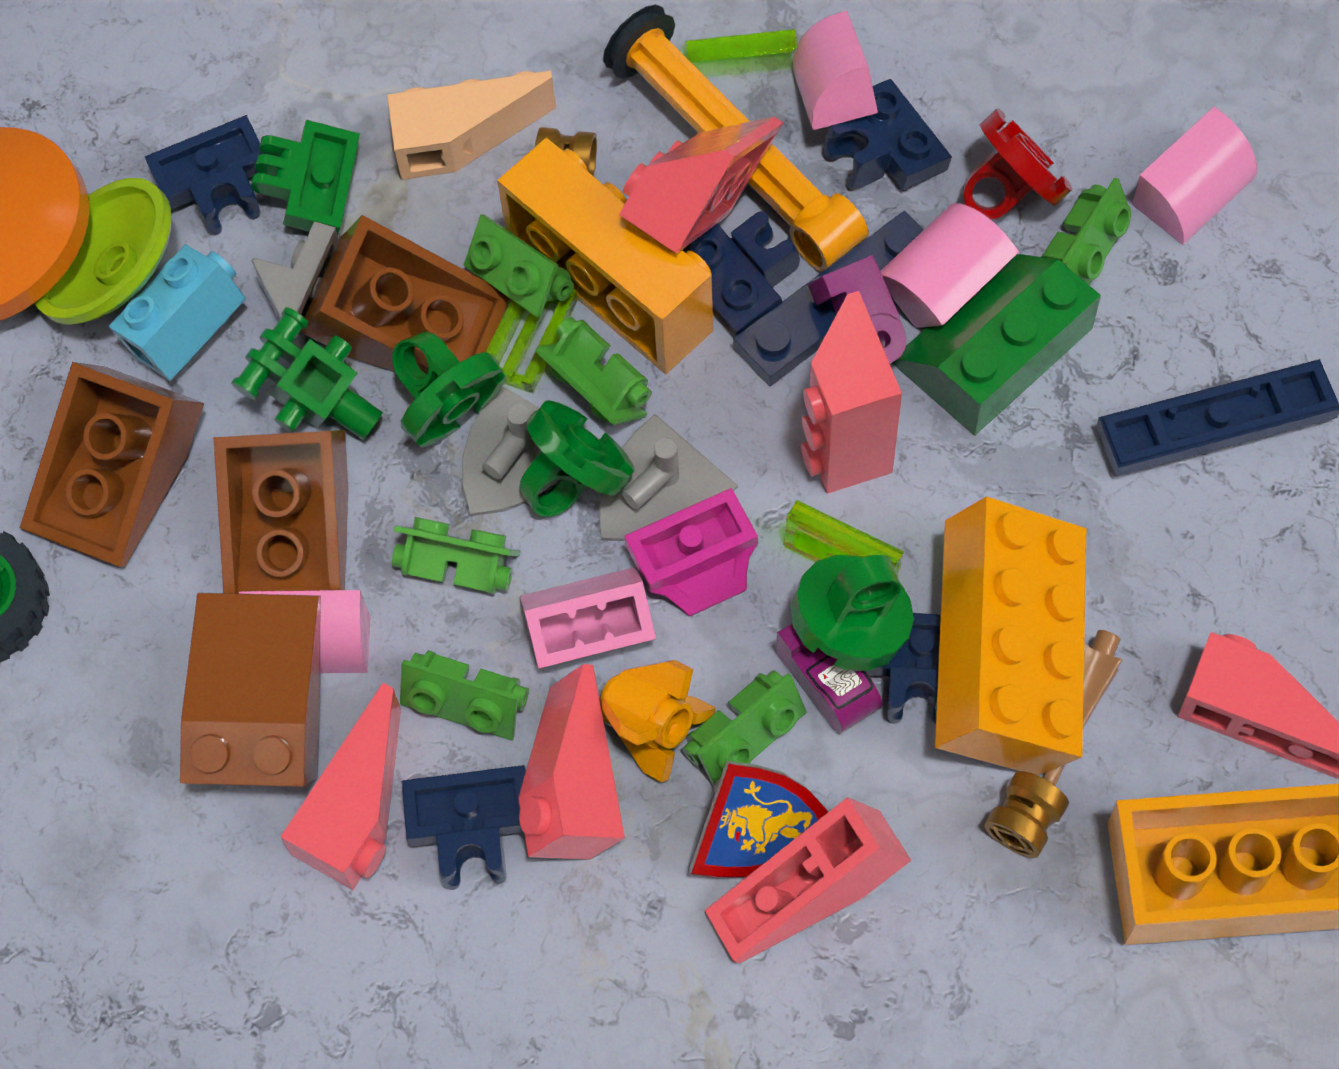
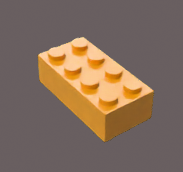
[497,137,713,375]
[935,496,1087,775]
[1107,783,1339,945]

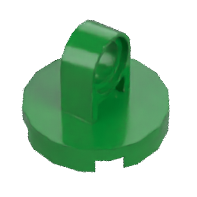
[392,332,506,447]
[519,400,634,517]
[790,555,914,671]

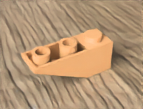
[387,70,556,180]

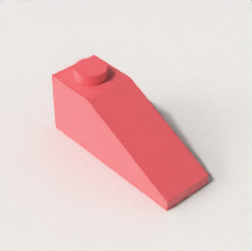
[1177,632,1339,779]
[518,664,625,860]
[281,683,401,891]
[705,797,911,963]

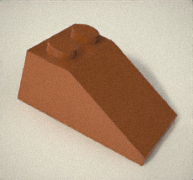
[300,215,510,374]
[19,362,204,567]
[213,430,349,593]
[180,592,321,787]

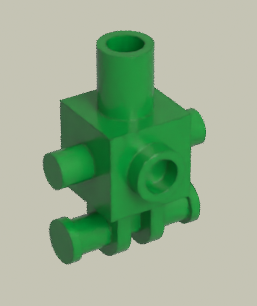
[231,307,383,440]

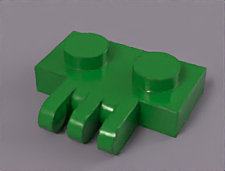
[251,120,360,235]

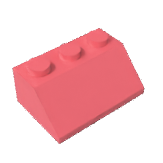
[619,116,784,254]
[801,291,902,494]

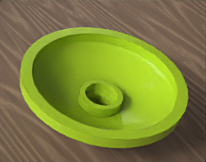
[35,178,171,325]

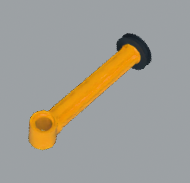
[603,4,869,272]

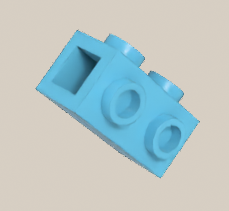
[108,244,246,381]

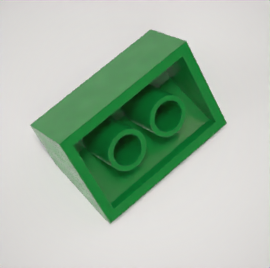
[892,254,1101,436]

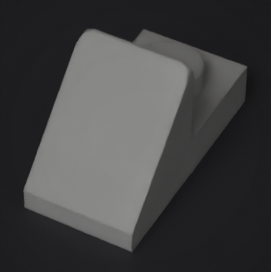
[252,222,339,350]

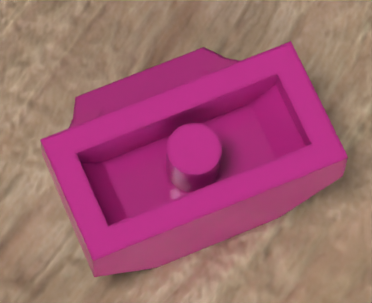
[624,488,758,616]

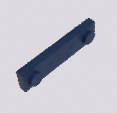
[733,210,924,386]
[1096,359,1339,477]

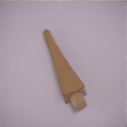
[1043,630,1122,785]

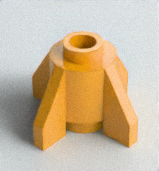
[600,660,716,782]

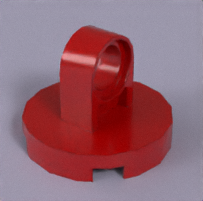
[963,108,1073,219]

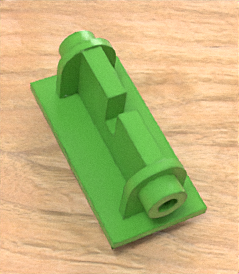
[1041,178,1132,285]
[463,214,574,317]
[535,317,652,425]
[392,517,521,594]
[400,650,529,741]
[682,670,807,787]

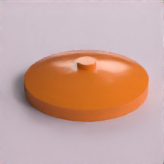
[0,127,89,321]

